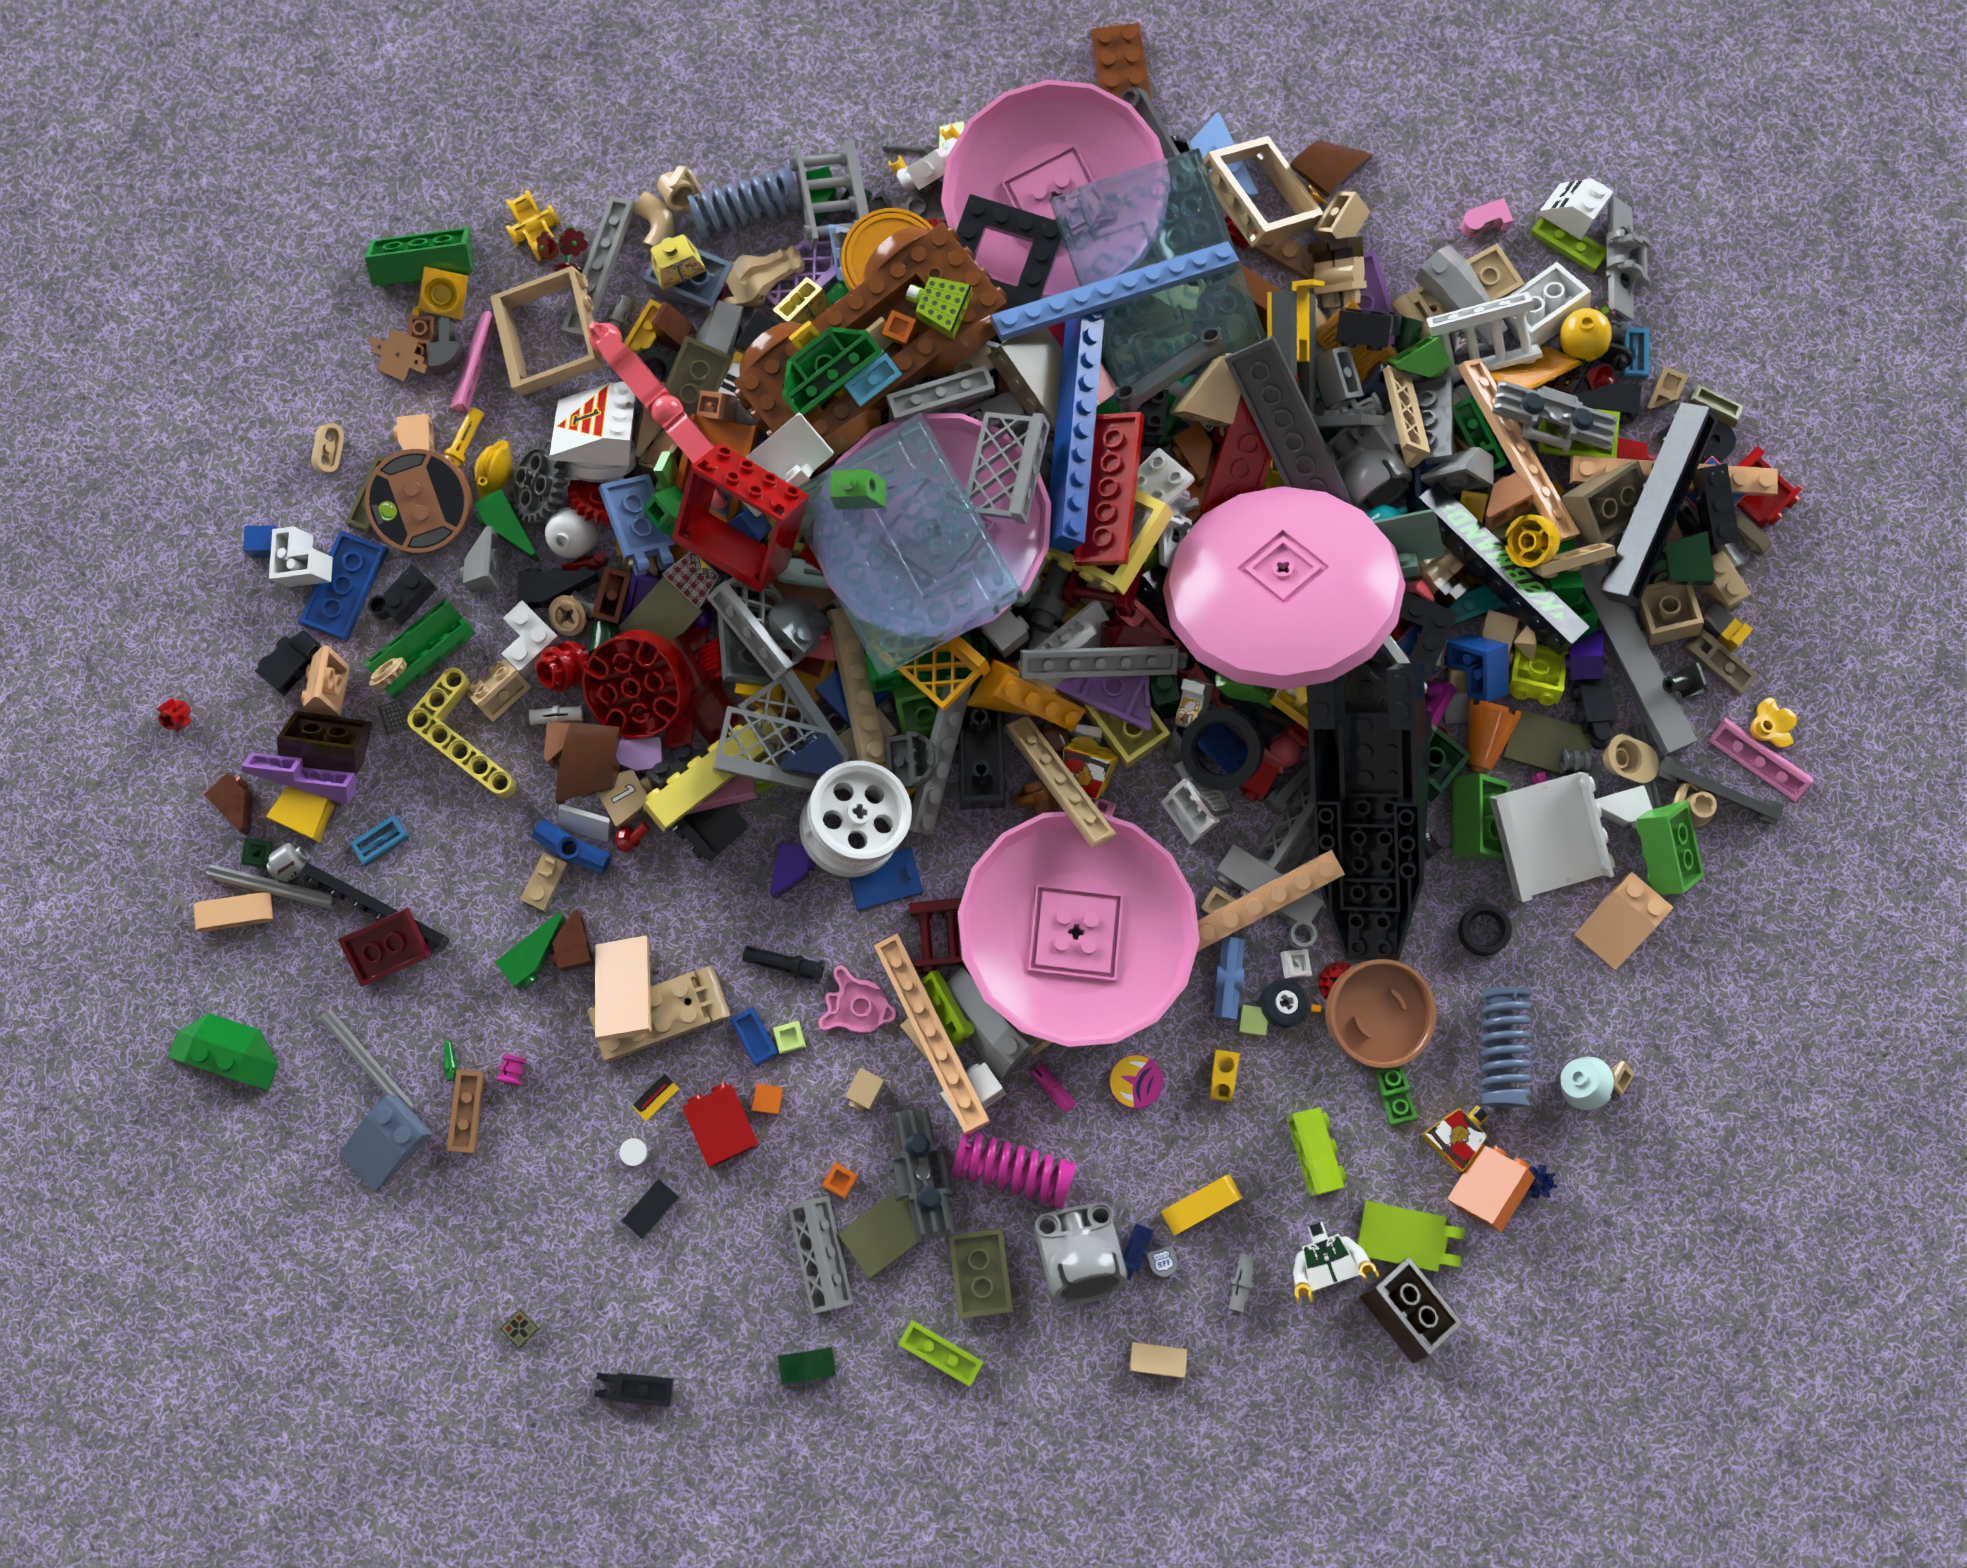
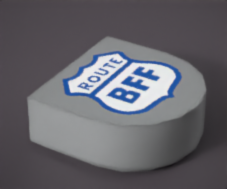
[1146,1245,1177,1277]

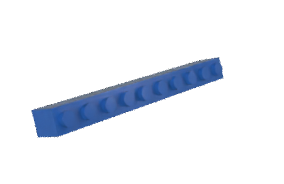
[1049,309,1105,553]

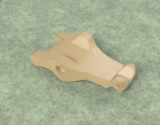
[723,245,805,308]

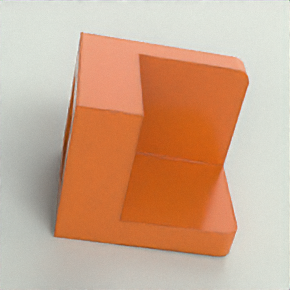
[881,310,918,348]

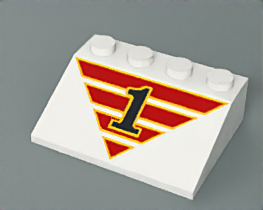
[549,382,636,467]

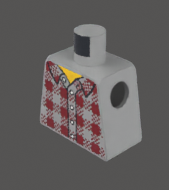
[662,551,724,609]

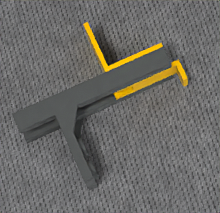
[1267,279,1386,471]

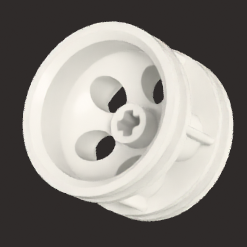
[799,761,912,877]

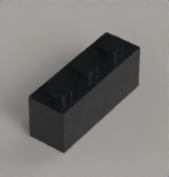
[1693,463,1740,547]

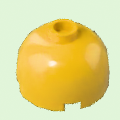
[1560,308,1612,361]
[1505,515,1560,568]

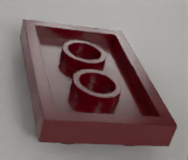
[338,907,432,987]

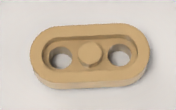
[311,423,344,474]

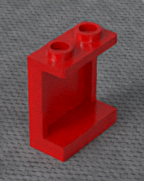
[1736,446,1803,529]
[682,1082,760,1168]

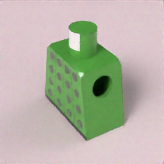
[830,469,886,510]

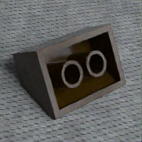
[277,711,372,775]
[1360,1257,1463,1364]

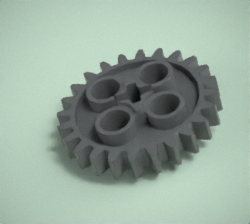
[509,440,569,525]

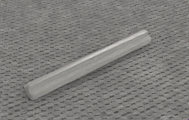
[206,865,335,909]
[320,1009,414,1111]

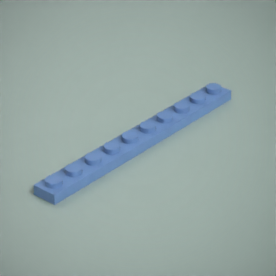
[990,241,1239,341]

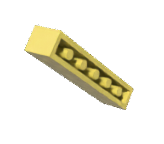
[643,706,790,832]

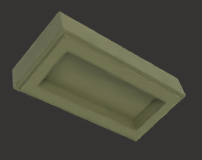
[1689,384,1744,428]

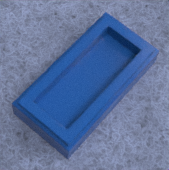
[729,1006,779,1067]

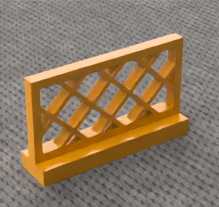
[870,629,991,711]

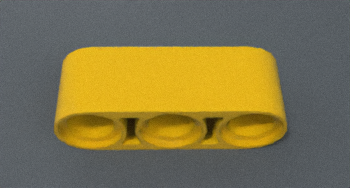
[1160,1174,1243,1236]

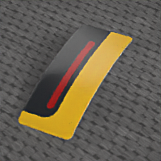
[632,1074,680,1122]

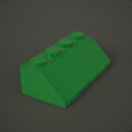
[365,227,474,288]

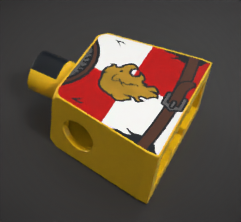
[1063,743,1119,799]
[1420,1106,1489,1173]

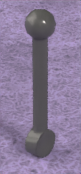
[882,143,934,155]

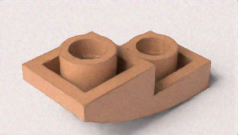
[408,315,436,366]

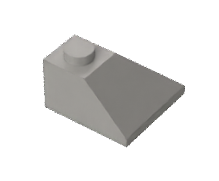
[1420,447,1494,495]
[460,526,502,591]

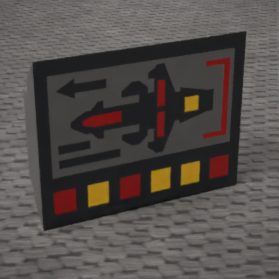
[1542,358,1594,395]

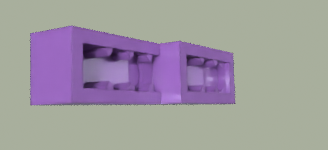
[241,752,357,805]

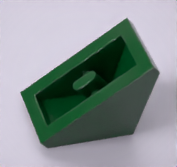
[777,1347,836,1384]

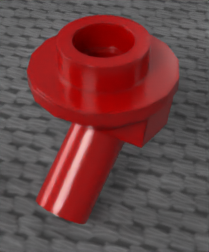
[615,822,650,852]

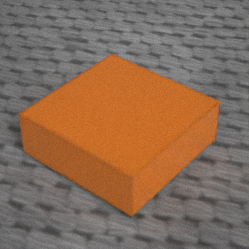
[752,1083,784,1115]
[822,1162,859,1200]

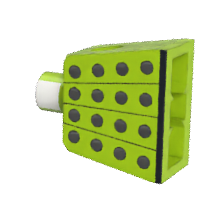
[905,277,973,340]

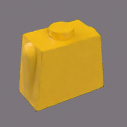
[266,786,335,843]

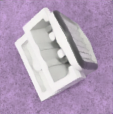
[1161,778,1231,845]

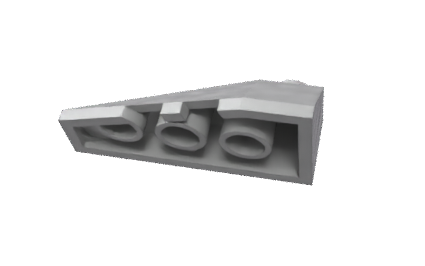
[1415,245,1508,347]
[694,300,743,379]
[946,966,1038,1081]

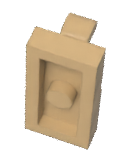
[520,852,568,912]

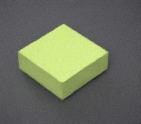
[1239,1005,1268,1036]
[773,1021,806,1055]

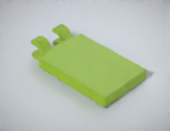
[1357,1200,1466,1272]

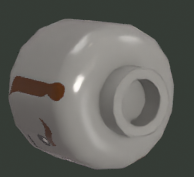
[267,843,309,882]

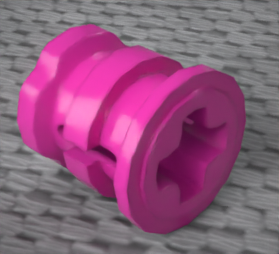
[495,1054,526,1086]

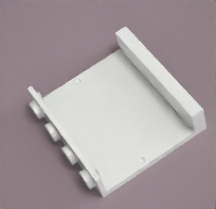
[1489,772,1615,902]

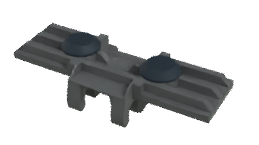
[888,1107,957,1242]

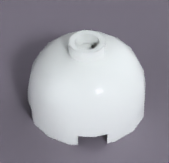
[545,506,599,559]

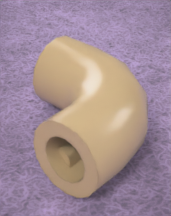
[634,191,675,253]

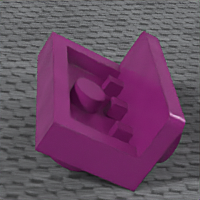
[1425,682,1457,726]

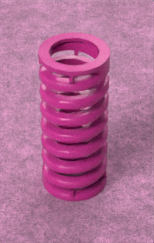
[951,1132,1077,1210]

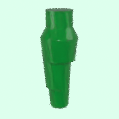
[443,1040,458,1081]

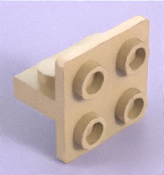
[466,659,531,722]

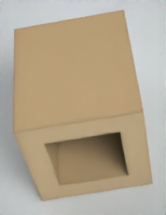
[845,1068,885,1112]

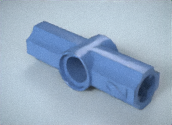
[1213,937,1245,1020]

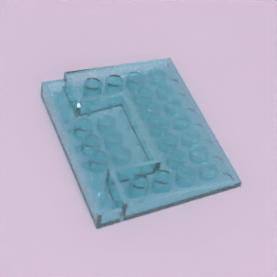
[1050,148,1266,388]
[799,412,1023,678]

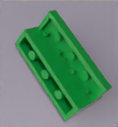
[364,598,476,699]

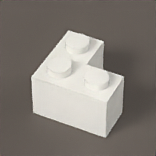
[269,526,333,587]
[501,601,562,679]

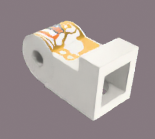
[1176,678,1214,728]

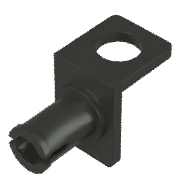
[1662,662,1707,698]

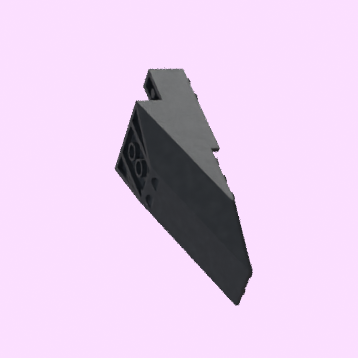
[1307,663,1432,961]

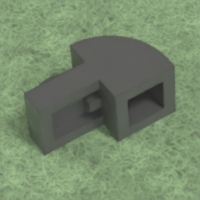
[428,318,464,375]

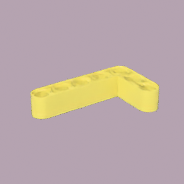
[407,668,516,799]

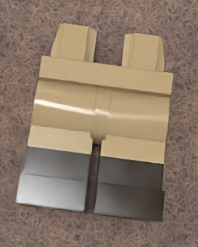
[1307,236,1367,308]
[1410,545,1480,609]

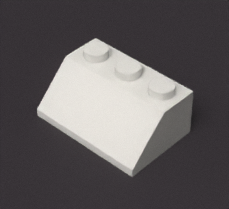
[1504,262,1591,346]

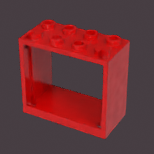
[671,443,810,593]

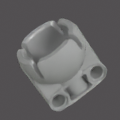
[1326,426,1413,513]
[1034,1203,1127,1305]

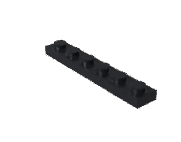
[301,862,450,949]

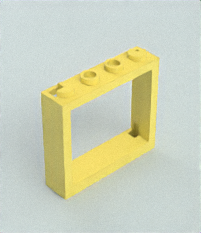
[1044,489,1174,595]

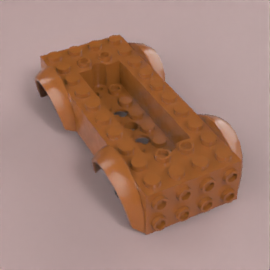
[733,222,1008,475]

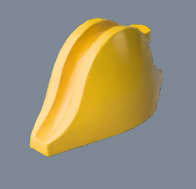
[474,439,513,500]

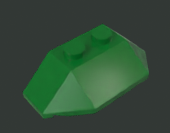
[782,327,884,416]
[168,1013,278,1091]

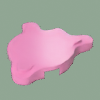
[818,965,897,1034]

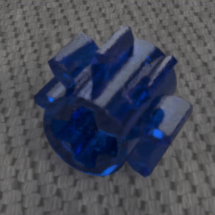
[1528,1165,1557,1199]

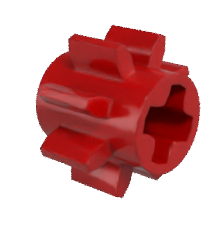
[157,698,192,732]

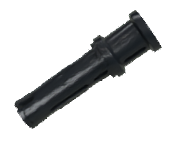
[742,945,825,984]

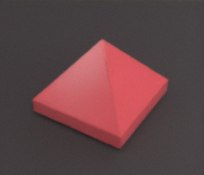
[1405,578,1435,602]

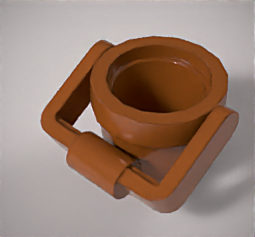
[1013,780,1060,816]

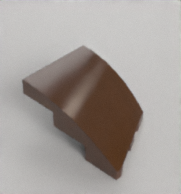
[1290,140,1373,198]
[555,722,623,804]

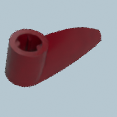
[1101,620,1172,648]

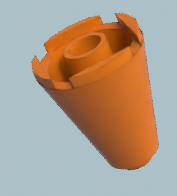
[1466,699,1522,774]

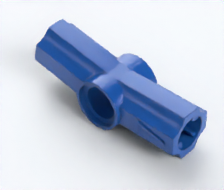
[531,818,612,875]

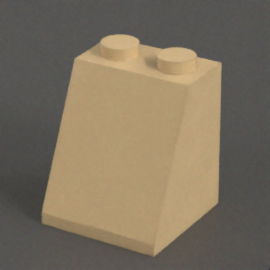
[1169,353,1241,428]

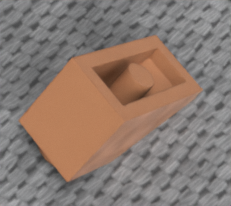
[1485,473,1534,531]

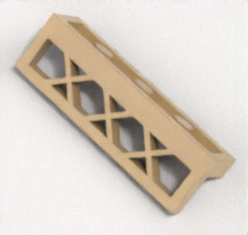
[1383,365,1431,468]

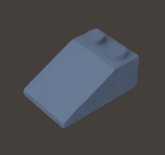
[643,236,734,309]
[338,1095,433,1192]

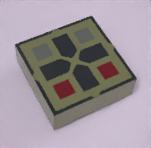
[500,1309,540,1349]

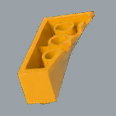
[967,659,1086,732]

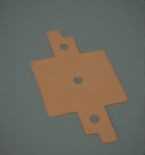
[369,328,427,381]

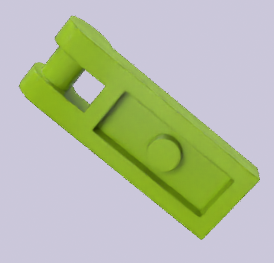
[921,970,975,1048]

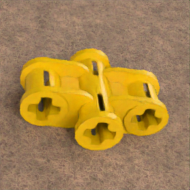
[505,190,561,262]

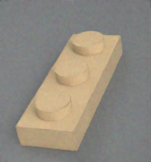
[1531,542,1616,578]

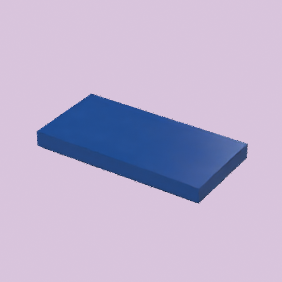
[298,530,389,642]

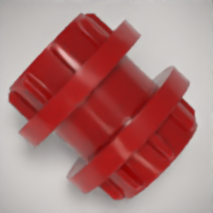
[535,641,591,692]

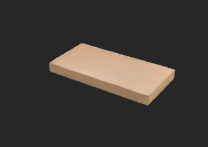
[595,936,651,1042]

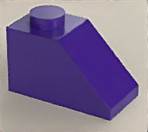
[1565,631,1604,680]
[770,842,816,898]

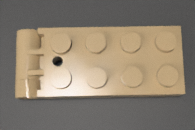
[1392,243,1525,340]
[587,966,731,1062]

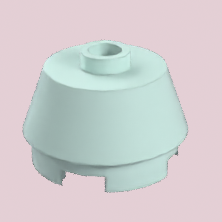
[1561,1057,1614,1110]

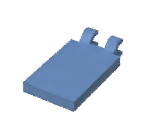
[598,474,675,576]

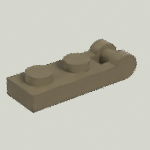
[1683,629,1759,697]

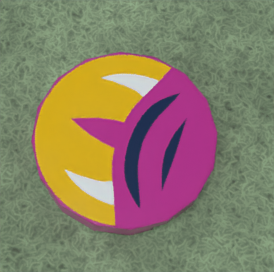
[1109,1054,1163,1109]

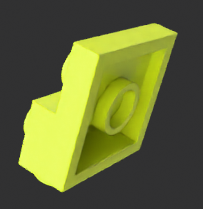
[1509,644,1568,706]

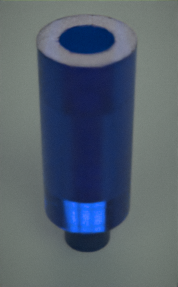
[1123,1224,1154,1280]

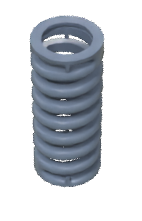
[687,166,802,240]
[1481,987,1531,1108]

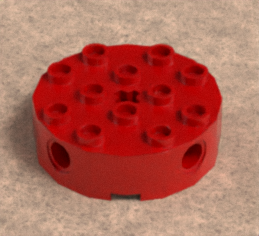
[582,630,692,739]

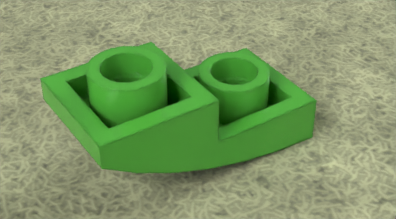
[653,451,678,493]
[1375,1065,1418,1127]

